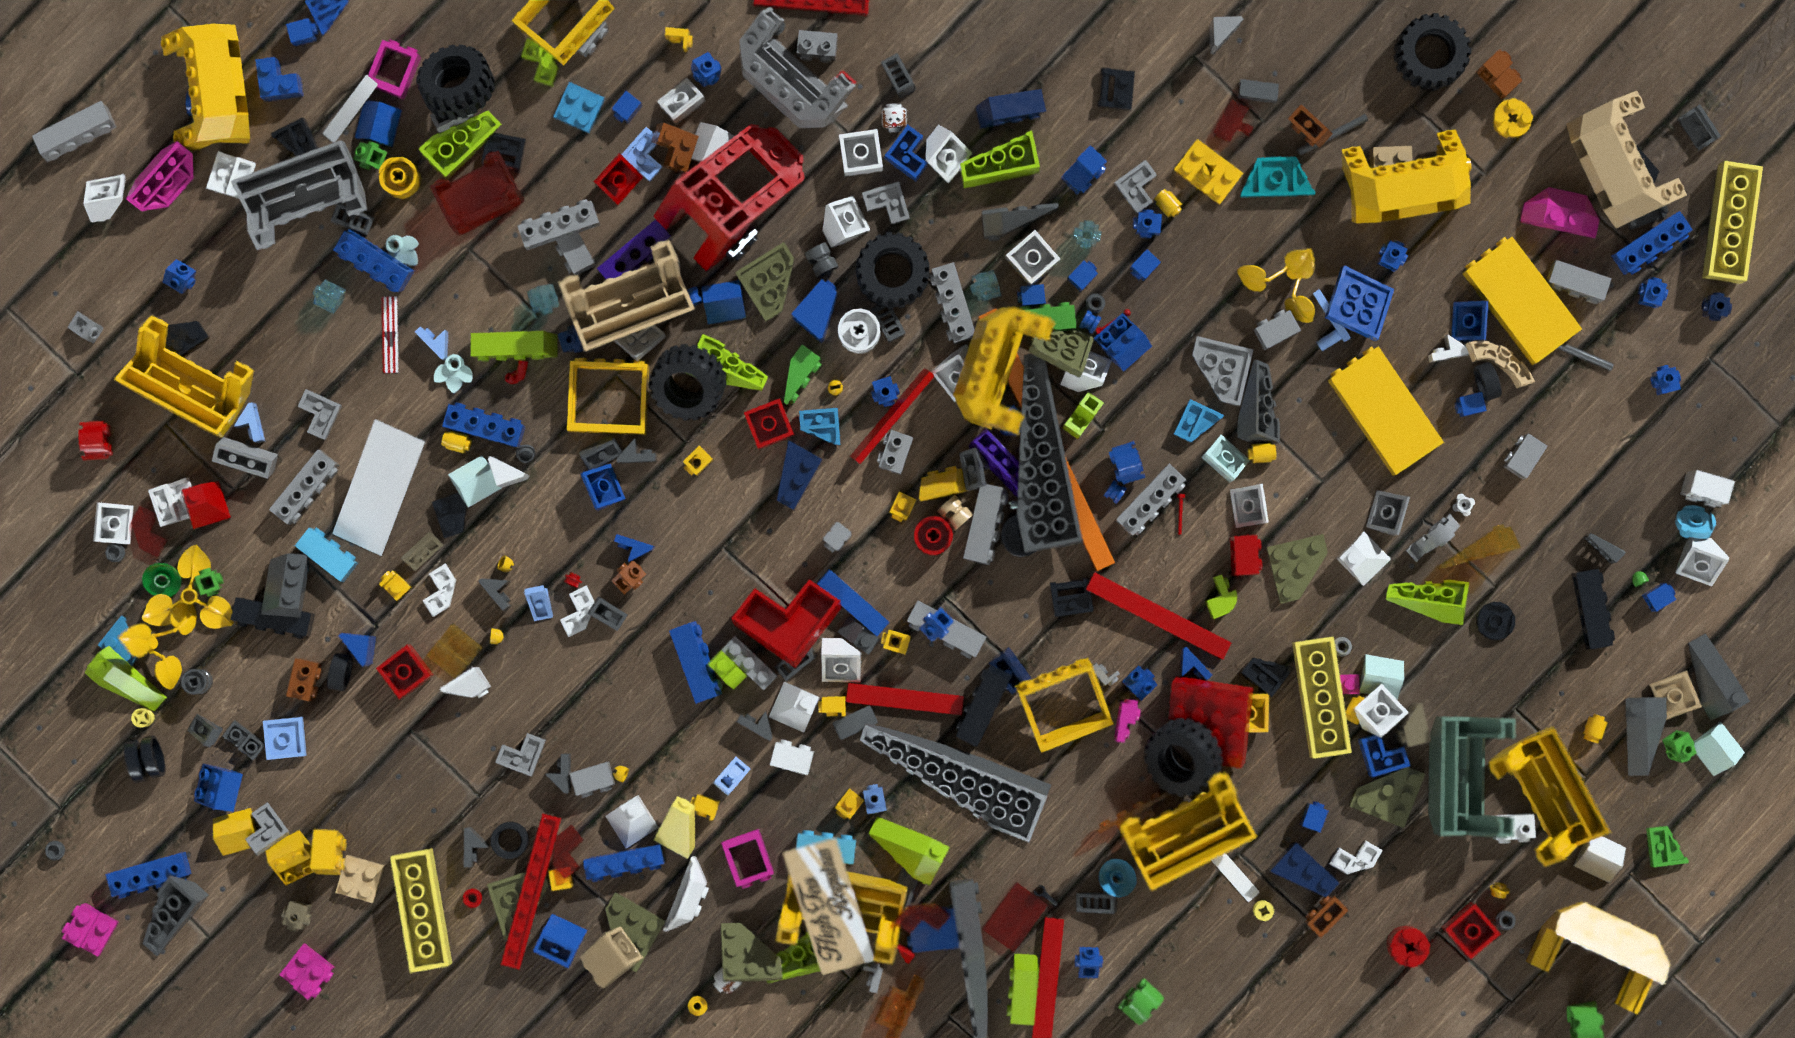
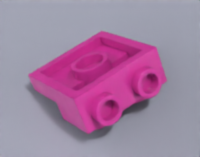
[1114,699,1141,743]
[62,903,119,957]
[279,943,335,1000]

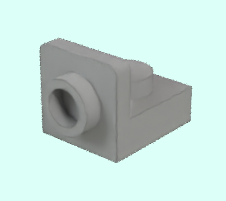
[67,311,104,343]
[1092,663,1120,686]
[863,962,883,993]

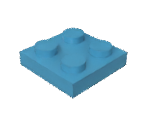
[553,82,605,133]

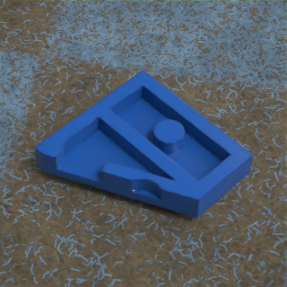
[305,0,349,35]

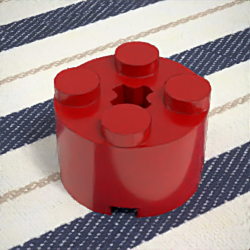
[78,420,113,461]
[914,516,953,556]
[1387,925,1430,967]

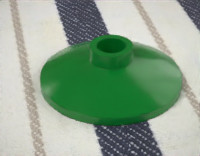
[142,563,182,597]

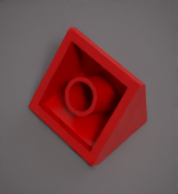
[593,153,643,205]

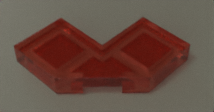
[131,506,167,557]
[553,825,584,880]
[895,903,950,934]

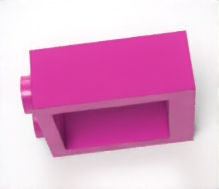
[368,39,421,100]
[721,829,774,889]

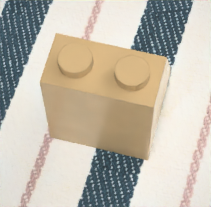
[580,926,643,989]

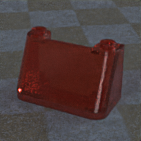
[430,151,525,235]

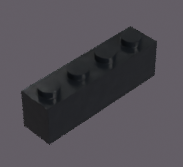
[1571,569,1615,650]
[230,597,315,639]
[956,665,1012,747]

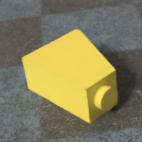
[654,797,695,859]

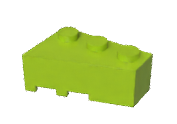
[1007,953,1038,1025]

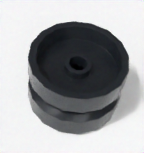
[1000,515,1037,557]
[124,735,166,783]

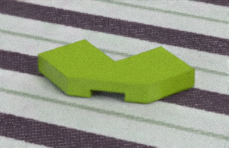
[521,38,558,87]

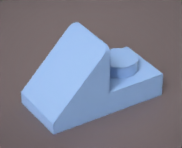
[415,327,448,361]
[234,402,265,443]
[524,585,553,621]
[713,757,750,795]

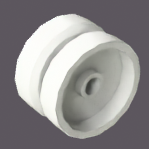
[838,309,880,354]

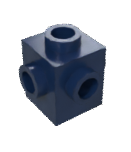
[1701,292,1732,321]
[558,325,585,353]

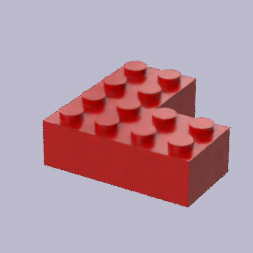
[731,579,842,668]
[1168,676,1253,769]

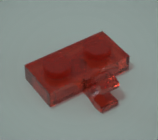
[1213,100,1253,143]

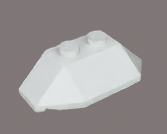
[663,856,709,932]

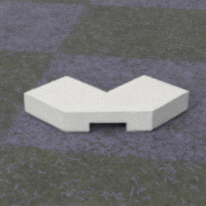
[423,564,456,617]
[560,585,595,637]
[1329,841,1383,874]

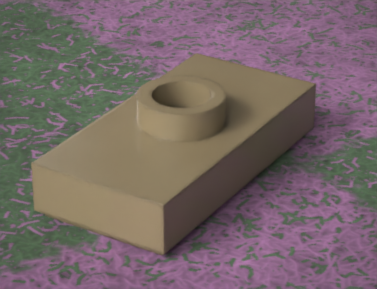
[401,531,443,571]

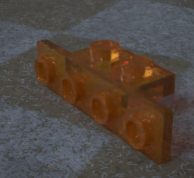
[1096,791,1167,840]
[874,974,925,1038]

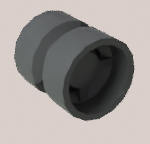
[805,243,839,278]
[181,669,213,695]

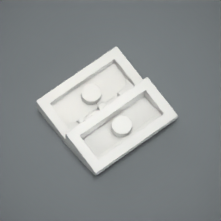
[206,151,256,198]
[148,478,192,527]

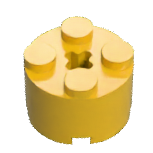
[379,157,421,199]

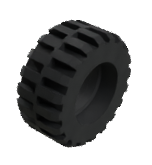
[1394,13,1471,91]
[416,44,495,120]
[856,232,930,309]
[649,344,726,421]
[1144,718,1223,797]

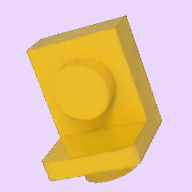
[665,27,693,52]
[889,492,916,522]
[379,571,412,601]
[835,788,865,820]

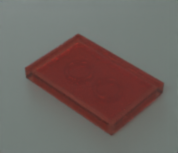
[982,882,1048,952]

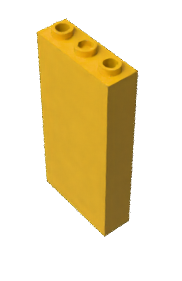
[1462,237,1582,365]
[1328,346,1444,476]

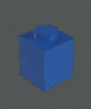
[286,18,318,46]
[612,91,643,124]
[1130,249,1161,281]
[1067,260,1098,292]
[1017,284,1046,307]
[1454,392,1487,418]
[1642,583,1677,612]
[1300,801,1328,833]

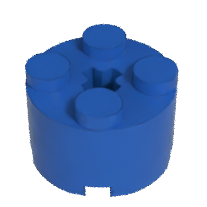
[1109,441,1146,485]

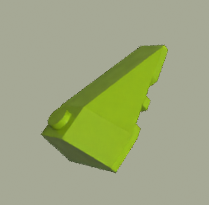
[418,111,502,181]
[686,334,768,391]
[85,646,167,711]

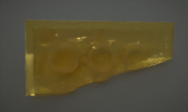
[1437,524,1521,569]

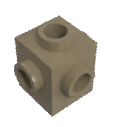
[281,900,312,932]

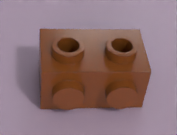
[1288,105,1333,148]
[286,658,323,701]
[1304,894,1348,938]

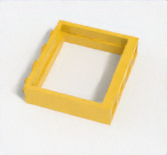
[512,0,615,66]
[567,358,649,435]
[1016,658,1113,753]

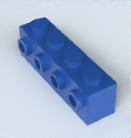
[1611,211,1693,275]
[333,229,415,292]
[442,402,526,448]
[669,621,722,703]
[583,844,665,882]
[106,851,192,899]

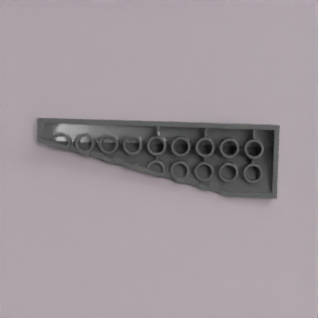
[1017,354,1083,552]
[860,723,1051,842]
[950,878,988,1038]

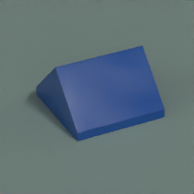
[355,101,402,147]
[702,280,746,325]
[1451,301,1488,342]
[581,464,625,511]
[338,633,376,666]

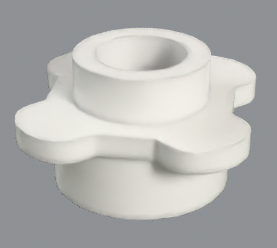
[1452,494,1475,516]

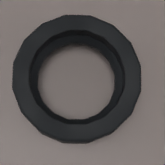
[1474,362,1502,401]
[328,653,352,691]
[490,822,529,859]

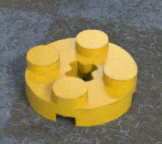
[1493,98,1533,138]

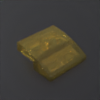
[426,623,483,679]

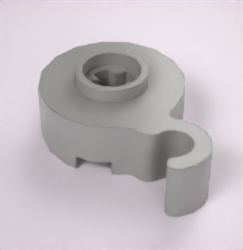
[1406,513,1460,562]

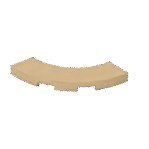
[1465,341,1535,389]

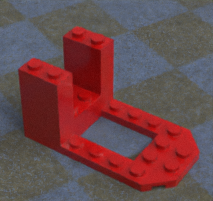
[653,124,804,272]

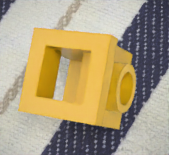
[683,446,714,476]
[881,630,911,655]
[818,696,846,716]
[691,794,720,820]

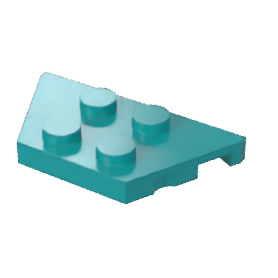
[1240,157,1315,198]

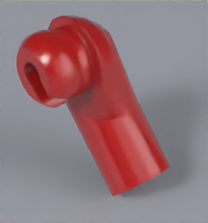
[505,360,528,384]

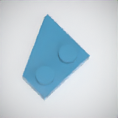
[1173,399,1224,443]
[799,408,841,446]

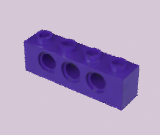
[597,219,672,279]
[968,428,1019,498]

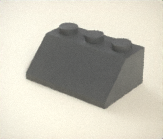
[261,553,309,618]

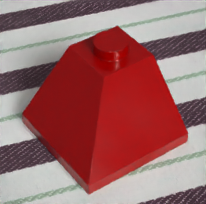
[181,481,231,529]

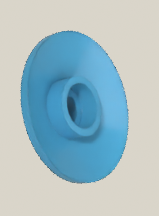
[1099,859,1136,897]

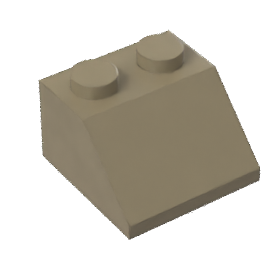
[1396,702,1431,747]

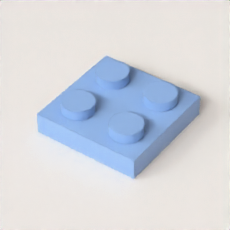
[263,717,307,760]

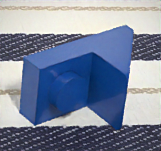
[614,534,655,563]
[1180,647,1212,680]

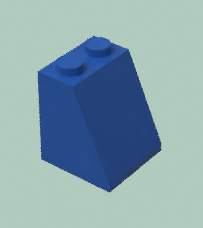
[791,279,837,343]
[904,905,960,952]

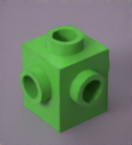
[353,141,387,170]
[193,568,224,597]
[1662,730,1697,763]

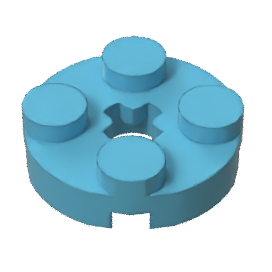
[1675,505,1716,539]

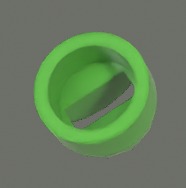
[1632,571,1649,587]

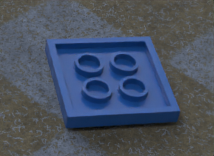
[1325,265,1394,341]

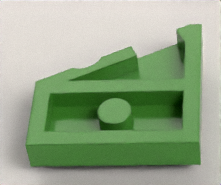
[1646,826,1689,867]

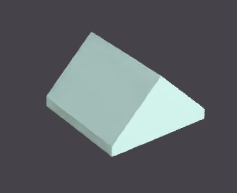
[1201,435,1250,483]
[448,455,502,508]
[1359,654,1404,699]
[1694,722,1745,776]

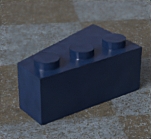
[976,89,1046,129]
[777,440,823,511]
[1267,841,1339,897]

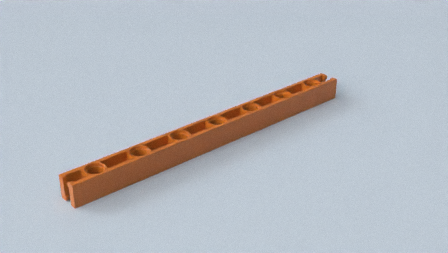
[978,308,1115,571]

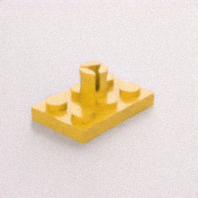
[1174,139,1243,205]

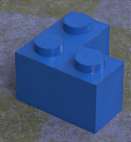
[255,57,303,102]
[885,125,927,182]
[1061,145,1107,195]
[1358,734,1410,777]

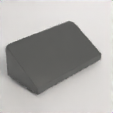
[1238,79,1279,103]
[579,434,623,470]

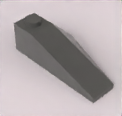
[981,203,1058,241]
[1237,360,1280,444]
[1688,633,1750,720]
[1626,697,1667,775]
[143,876,209,956]

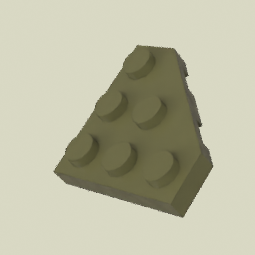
[735,242,794,322]
[1028,329,1094,378]
[1266,534,1328,604]
[1349,767,1425,828]
[487,872,549,940]
[605,892,666,972]
[720,923,782,982]

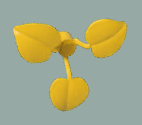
[1237,248,1315,323]
[142,545,234,629]
[118,602,197,690]

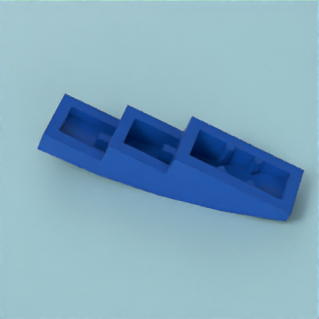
[816,569,890,636]

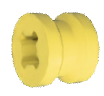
[131,708,155,728]
[1253,900,1274,921]

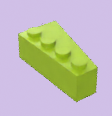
[960,130,1040,188]
[471,331,557,361]

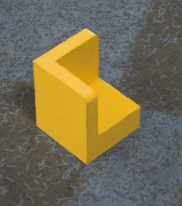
[549,867,574,891]

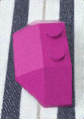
[126,141,194,211]
[1520,187,1600,239]

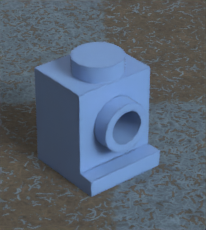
[863,784,887,814]

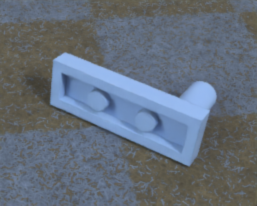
[1313,289,1351,352]

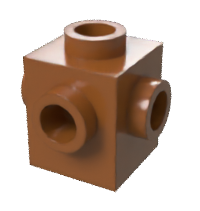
[611,560,646,595]

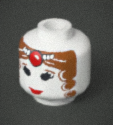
[882,104,907,132]
[713,968,742,994]

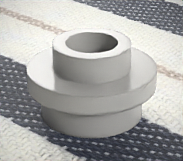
[1334,637,1352,656]

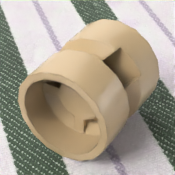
[937,495,973,531]

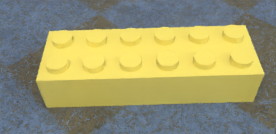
[1702,161,1763,284]
[1292,637,1352,759]
[390,848,452,973]

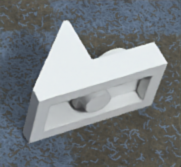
[1428,335,1469,363]

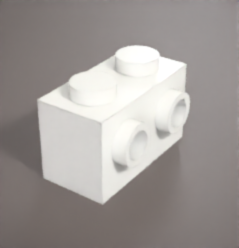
[770,739,814,775]
[1493,813,1536,843]

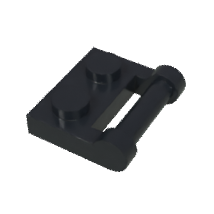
[1097,68,1135,111]
[481,133,526,173]
[1050,577,1093,617]

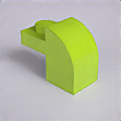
[1062,392,1104,439]
[1205,574,1237,619]
[707,650,747,690]

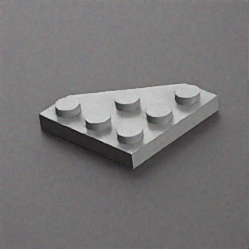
[1192,336,1253,406]

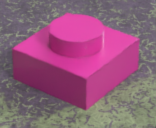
[1340,674,1360,694]

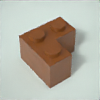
[1475,49,1523,99]
[651,123,699,173]

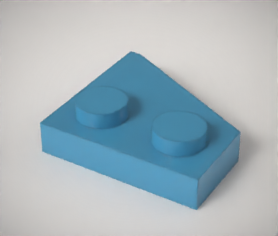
[98,616,139,666]

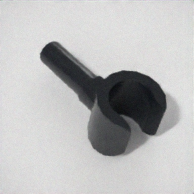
[1034,885,1058,907]

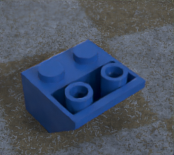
[1094,313,1152,372]
[194,764,243,812]
[533,914,587,968]

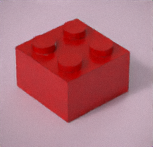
[744,398,795,450]
[1230,535,1262,576]
[376,644,434,699]
[1441,902,1500,959]

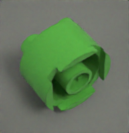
[1118,978,1164,1025]
[1566,1001,1604,1038]

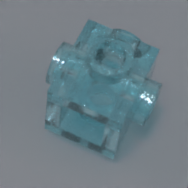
[1073,220,1101,249]
[970,270,1001,302]
[313,280,346,314]
[527,284,560,315]

